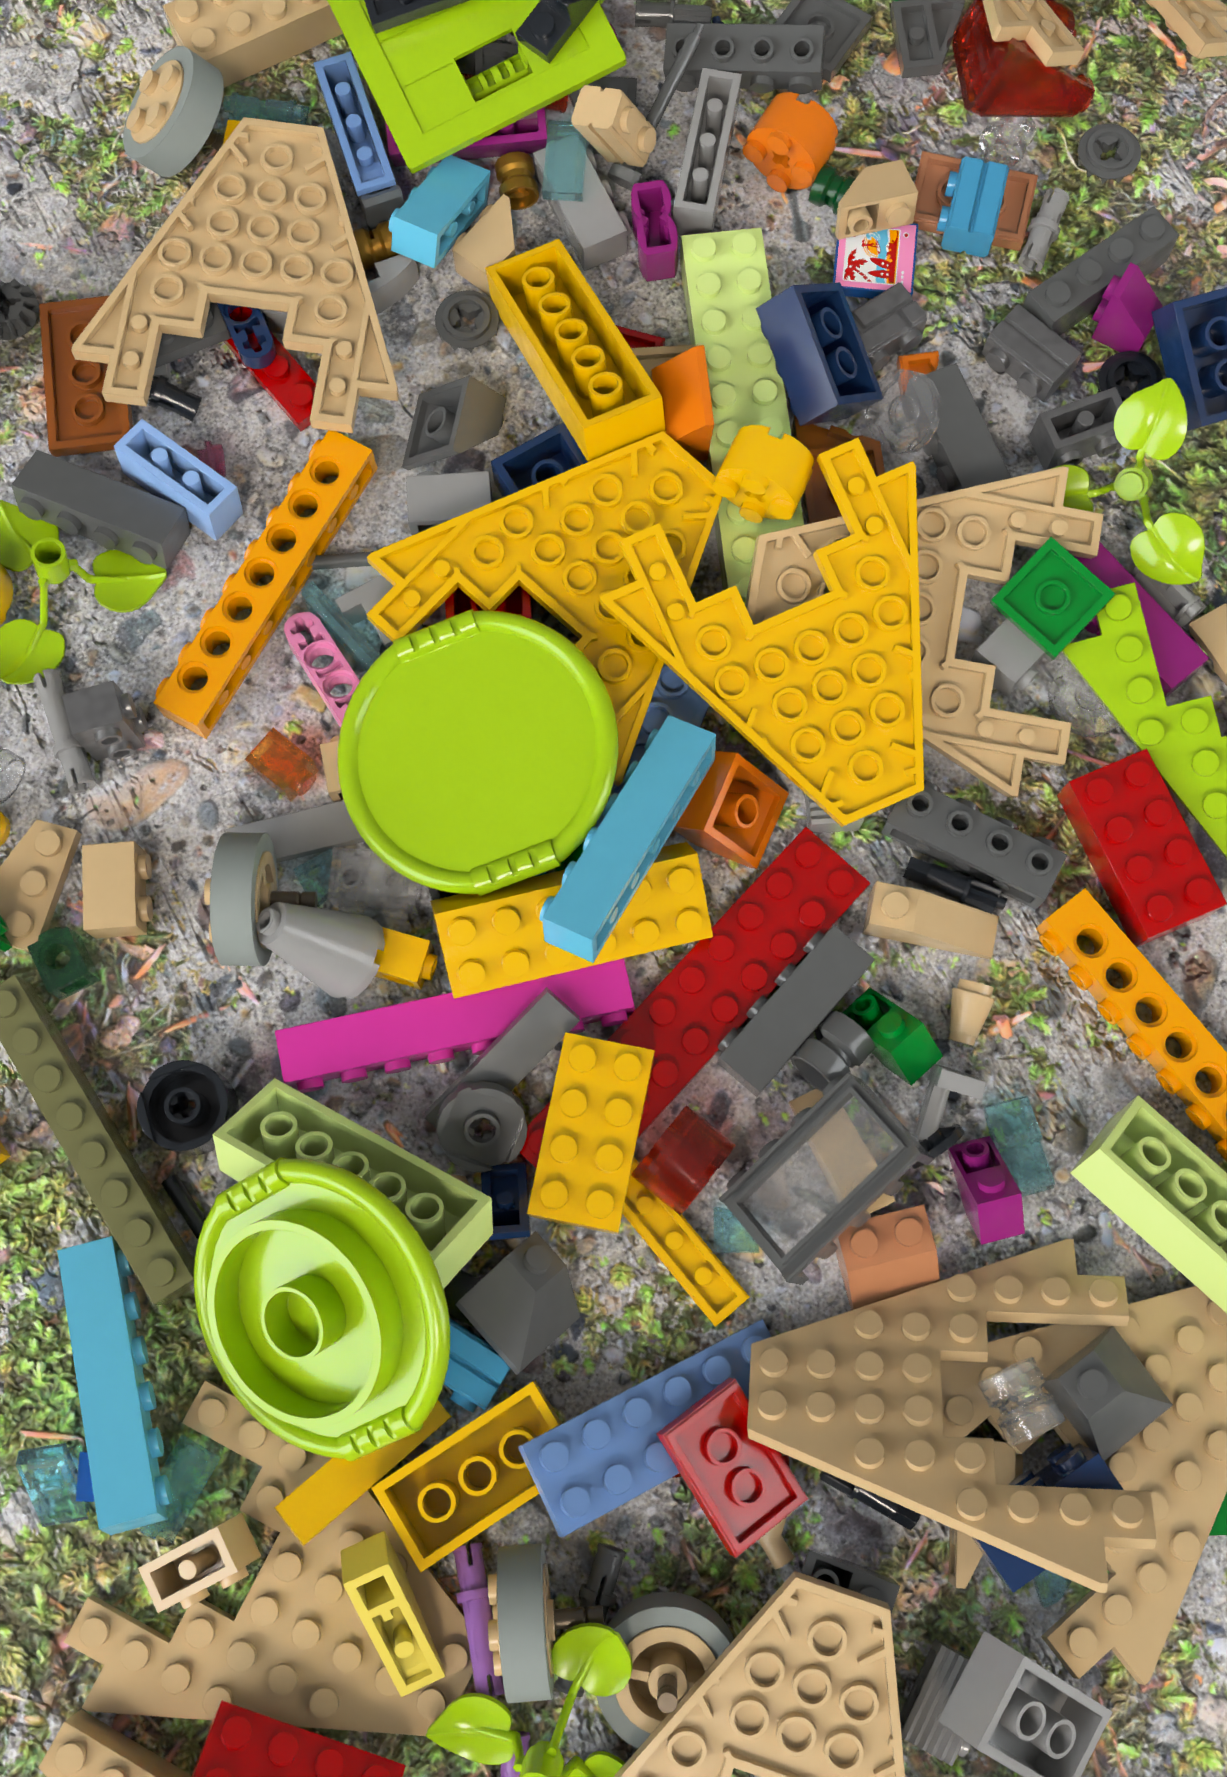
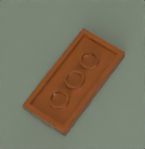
[39,295,133,457]

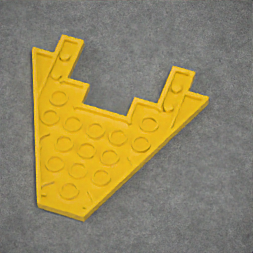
[366,431,723,786]
[600,437,924,827]

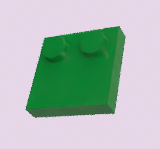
[990,537,1115,660]

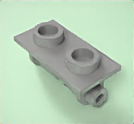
[1125,559,1207,628]

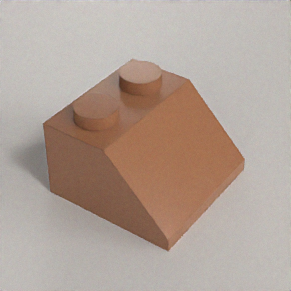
[833,1204,940,1310]

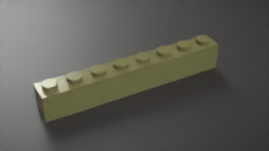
[0,975,195,1305]

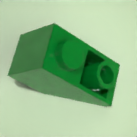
[842,987,943,1086]

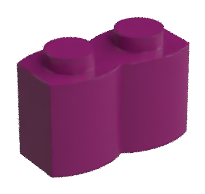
[631,180,678,282]

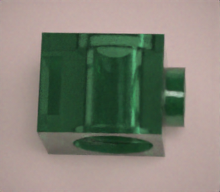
[27,927,101,1000]

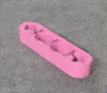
[284,612,360,727]

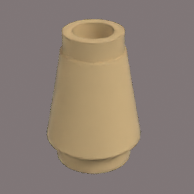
[948,978,996,1046]

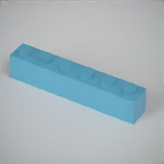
[539,715,716,963]
[57,1236,172,1536]

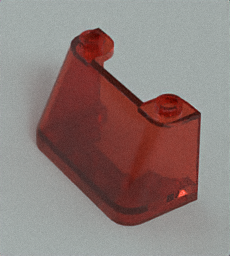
[952,0,1095,117]

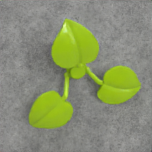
[1051,378,1205,585]
[0,500,167,685]
[426,1623,632,1777]

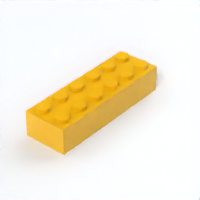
[485,239,666,462]
[430,842,713,999]

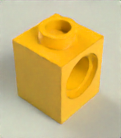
[374,927,438,990]

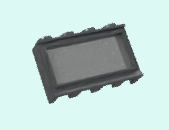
[719,1073,934,1285]

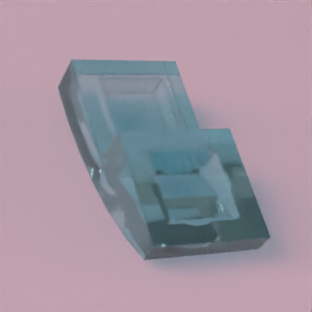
[984,1095,1055,1197]

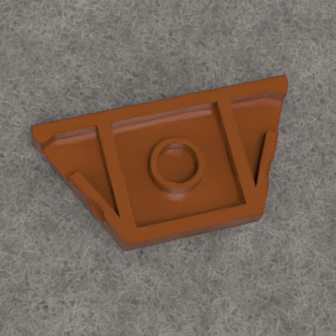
[792,415,885,524]

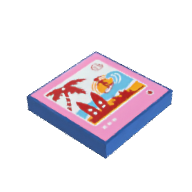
[832,223,918,299]

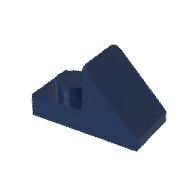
[481,1162,531,1240]

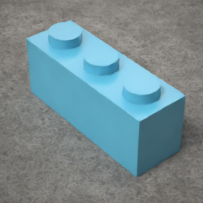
[388,155,491,269]

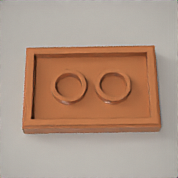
[913,151,1038,251]

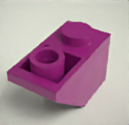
[1091,262,1163,352]
[948,1136,1025,1245]

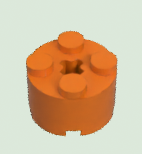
[742,92,838,193]

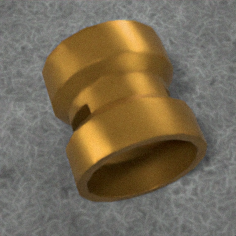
[495,151,539,210]
[353,220,399,271]

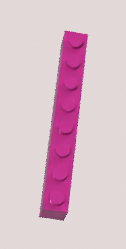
[275,958,635,1093]

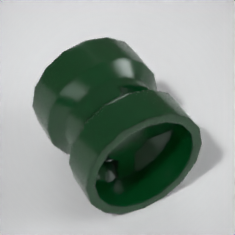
[808,164,856,215]

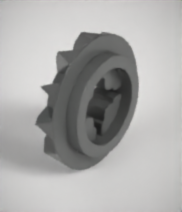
[1077,124,1141,184]
[0,279,39,340]
[435,290,499,353]

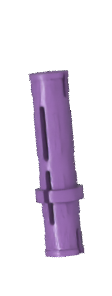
[452,1543,505,1696]

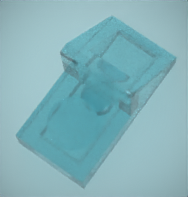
[16,1443,90,1527]

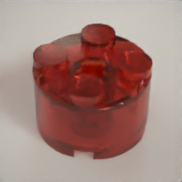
[631,1105,736,1215]

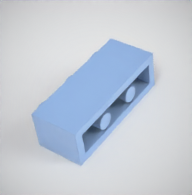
[114,419,243,541]

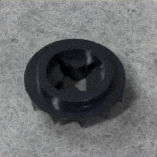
[1097,351,1163,402]

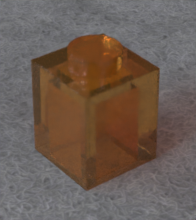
[245,727,319,802]

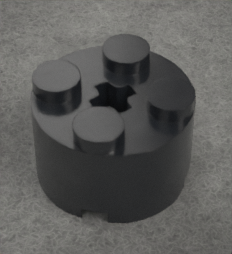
[137,1060,239,1156]

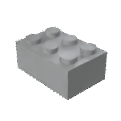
[938,1631,1113,1777]

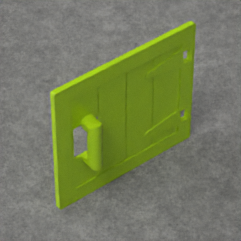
[327,0,627,173]

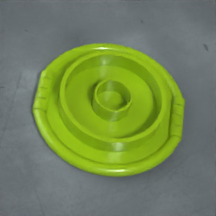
[337,609,618,896]
[194,1157,450,1461]

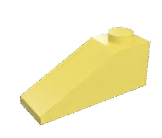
[340,1530,445,1697]

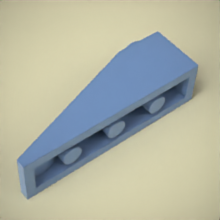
[313,51,396,196]

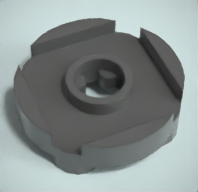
[436,1081,527,1172]

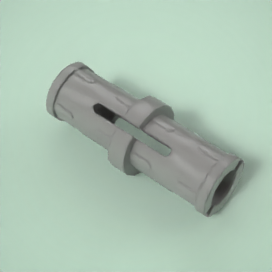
[1018,188,1070,272]

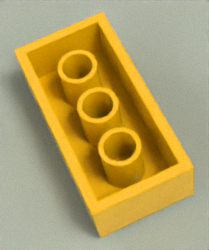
[527,1032,655,1235]
[371,1379,562,1573]

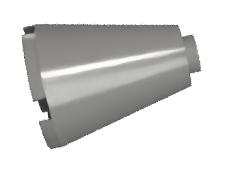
[256,902,385,999]

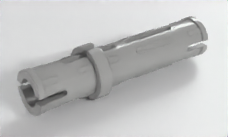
[33,669,96,793]

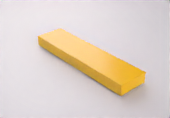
[623,1157,750,1327]
[274,1400,452,1546]

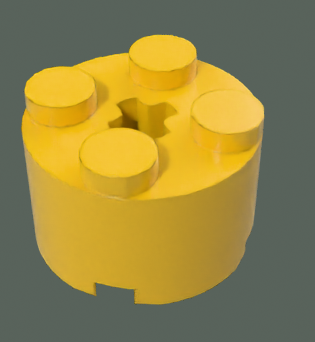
[712,425,814,523]

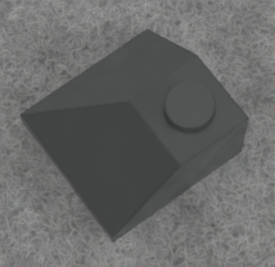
[402,375,507,470]
[455,1231,580,1375]
[1040,1326,1173,1461]

